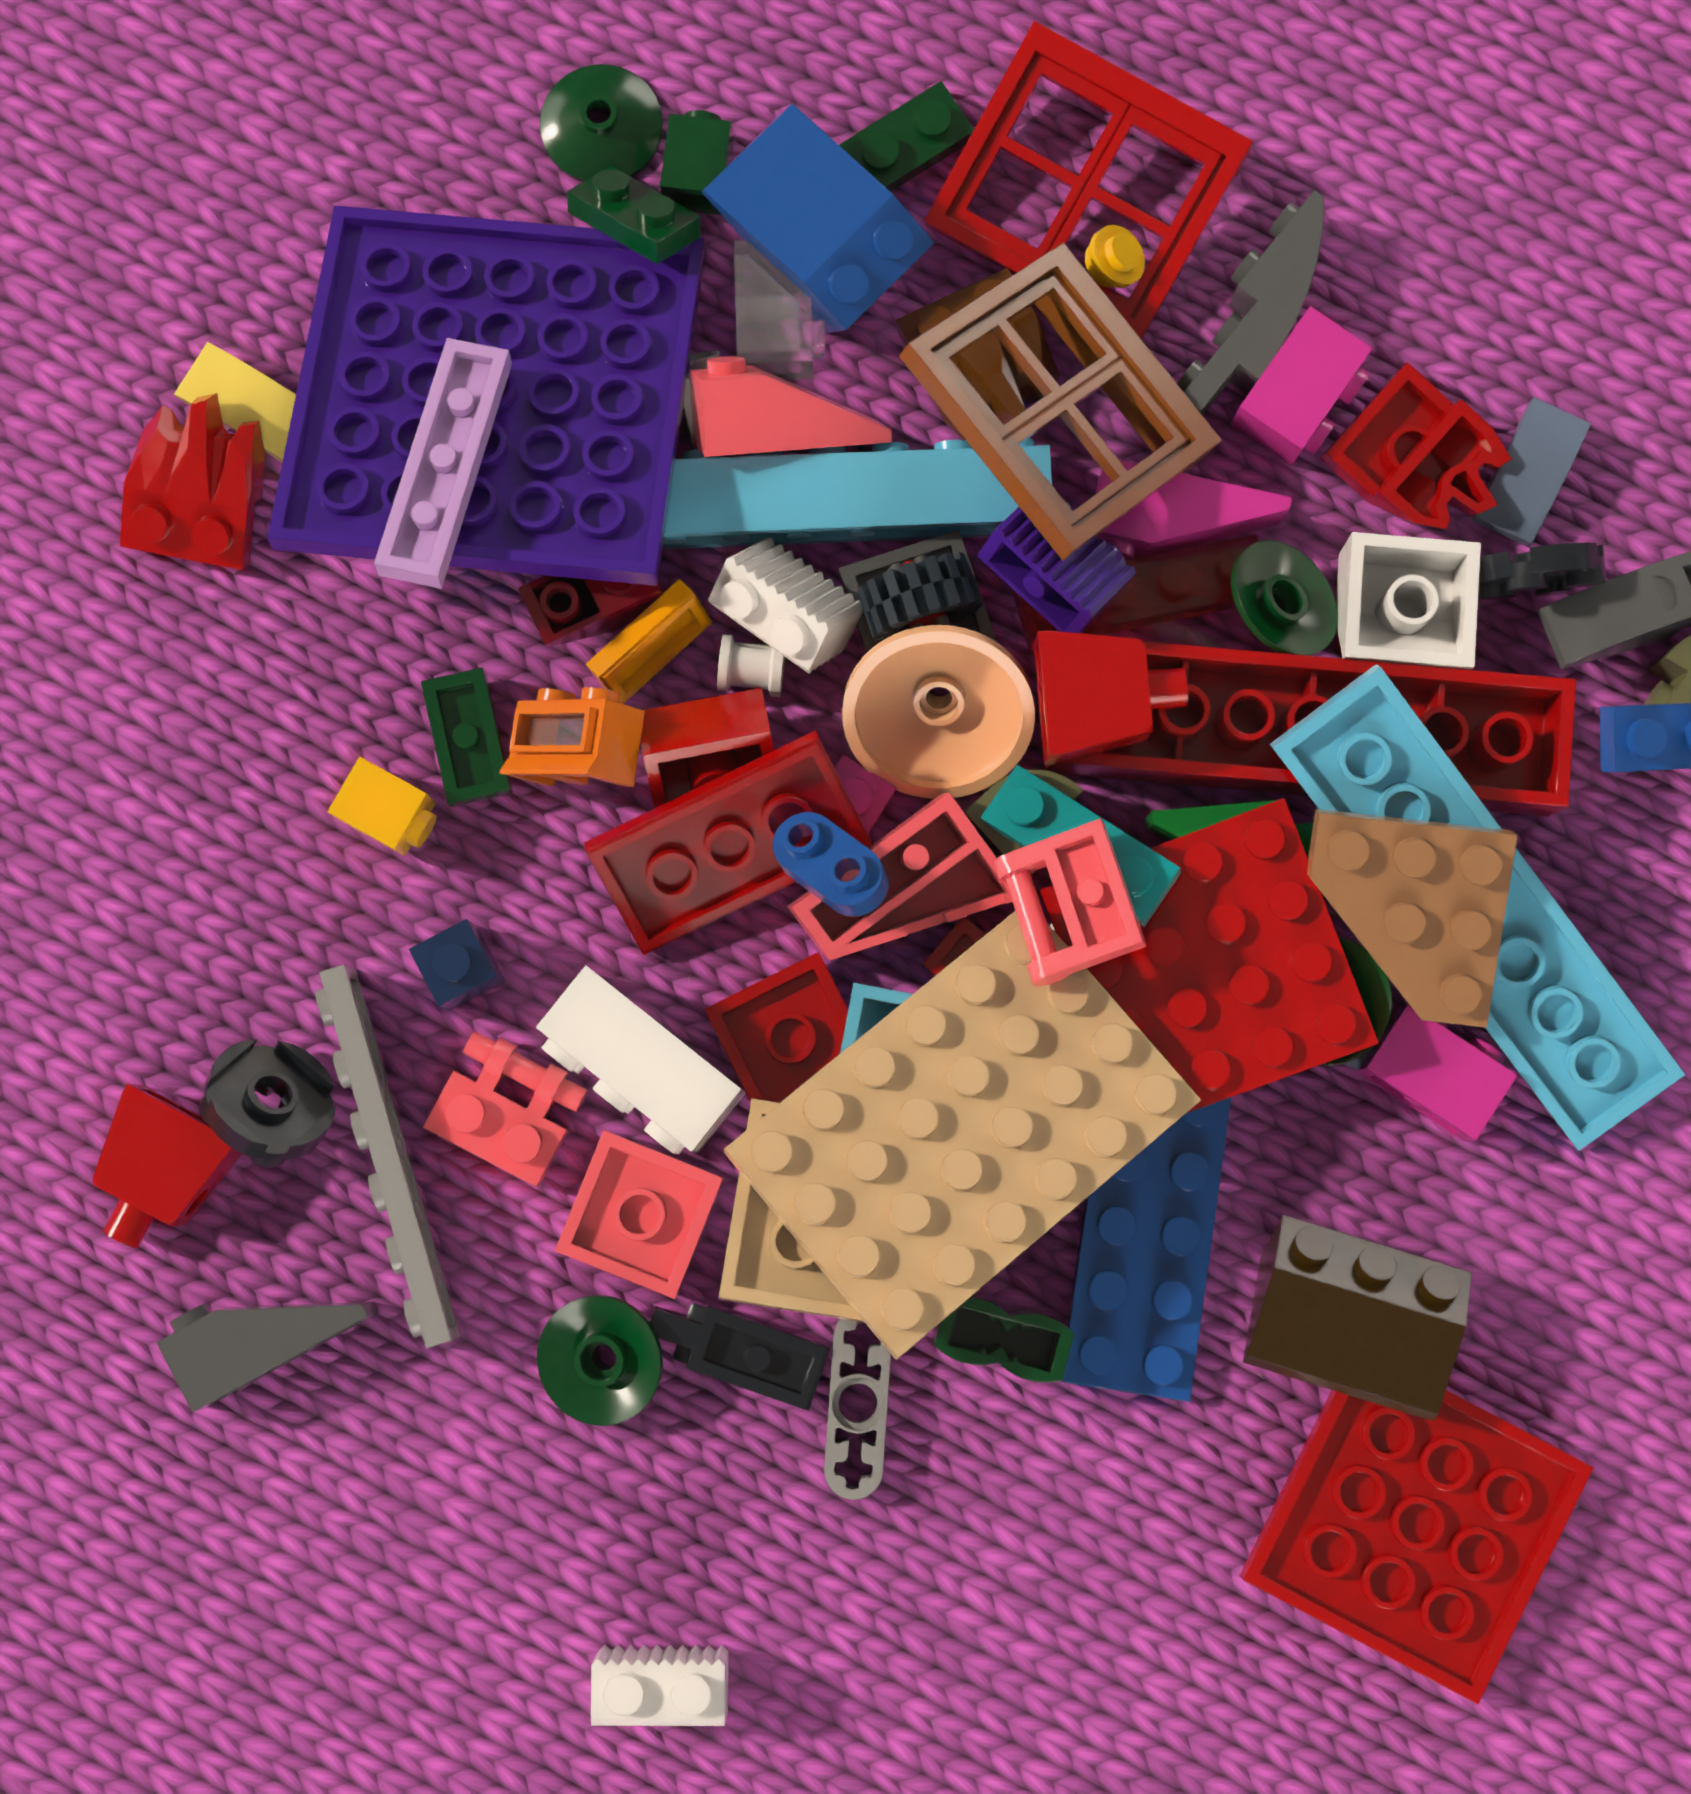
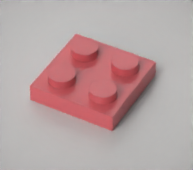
[555,1130,724,1299]

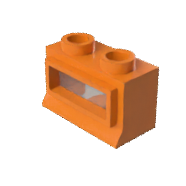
[499,687,645,787]

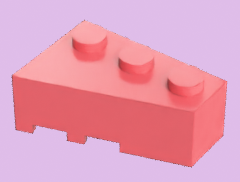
[787,792,1012,960]

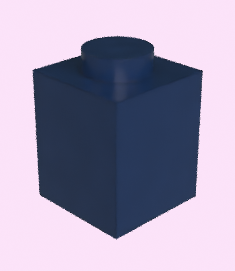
[409,919,506,1011]

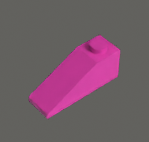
[1095,460,1292,562]

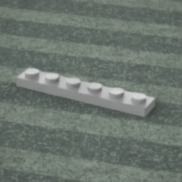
[315,965,461,1348]

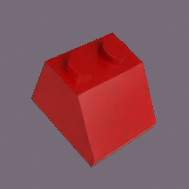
[641,688,774,808]

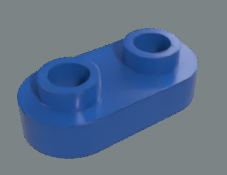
[772,812,889,917]

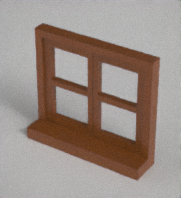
[899,243,1222,561]

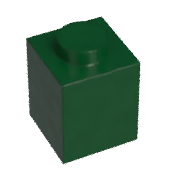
[660,110,734,215]

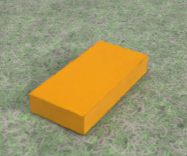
[585,579,712,704]

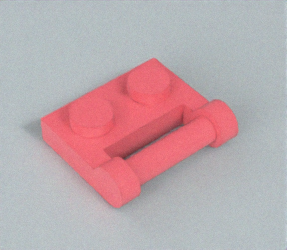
[993,818,1147,987]

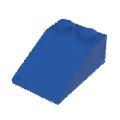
[701,104,935,333]

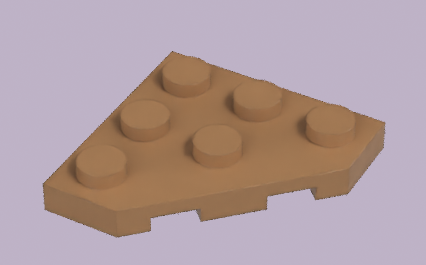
[1307,809,1518,1028]

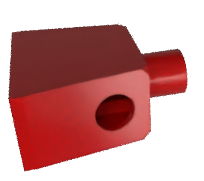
[1033,630,1188,765]
[92,1084,242,1248]

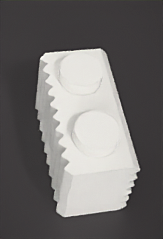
[708,537,863,674]
[591,1645,728,1726]

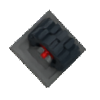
[839,530,997,653]

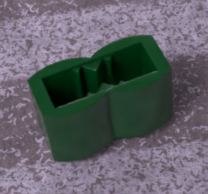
[932,1294,1074,1382]

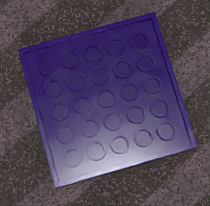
[267,205,706,586]

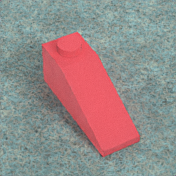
[690,356,892,457]

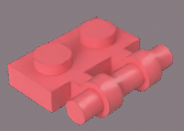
[423,1031,588,1187]

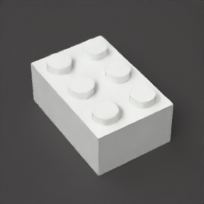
[536,965,746,1155]

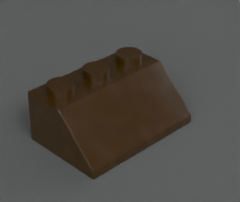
[1243,1215,1472,1421]

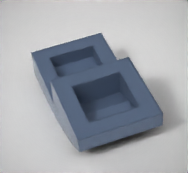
[1472,397,1591,547]

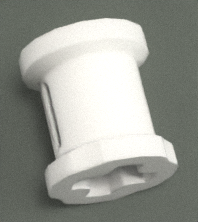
[717,634,785,697]

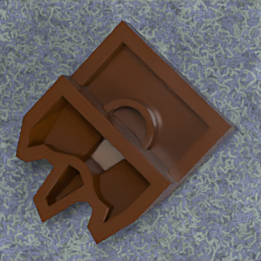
[895,268,1059,440]

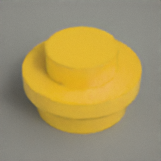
[1085,225,1145,288]

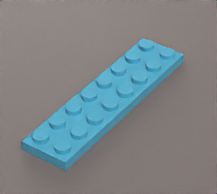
[1270,664,1685,1151]

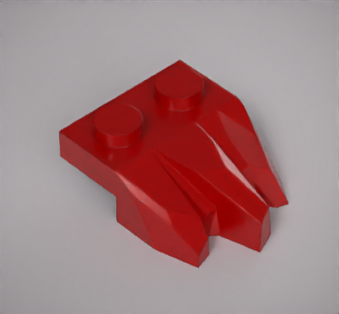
[1320,362,1512,529]
[119,393,266,570]

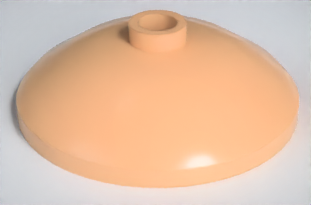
[842,625,1035,799]

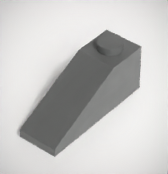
[156,1302,379,1413]

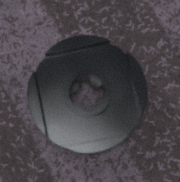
[1478,542,1606,600]
[199,1039,336,1168]

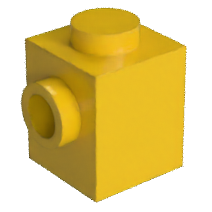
[327,756,437,857]

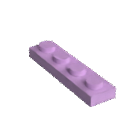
[374,338,512,589]

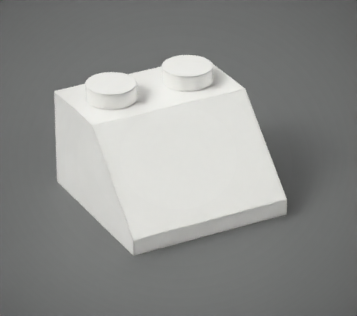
[1336,532,1481,670]

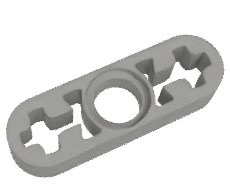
[824,1319,891,1500]

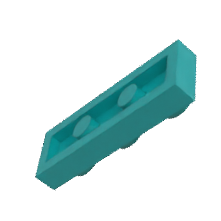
[981,765,1181,927]

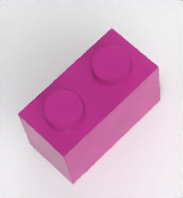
[1230,306,1373,466]
[1354,1004,1518,1141]

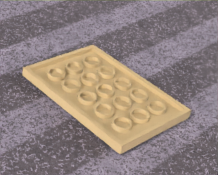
[724,911,1201,1360]

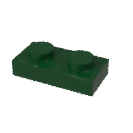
[839,81,974,192]
[567,166,701,264]
[421,667,513,807]

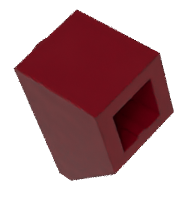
[518,575,662,648]

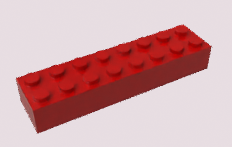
[1045,641,1576,817]

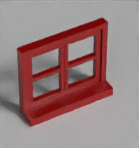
[924,21,1253,340]

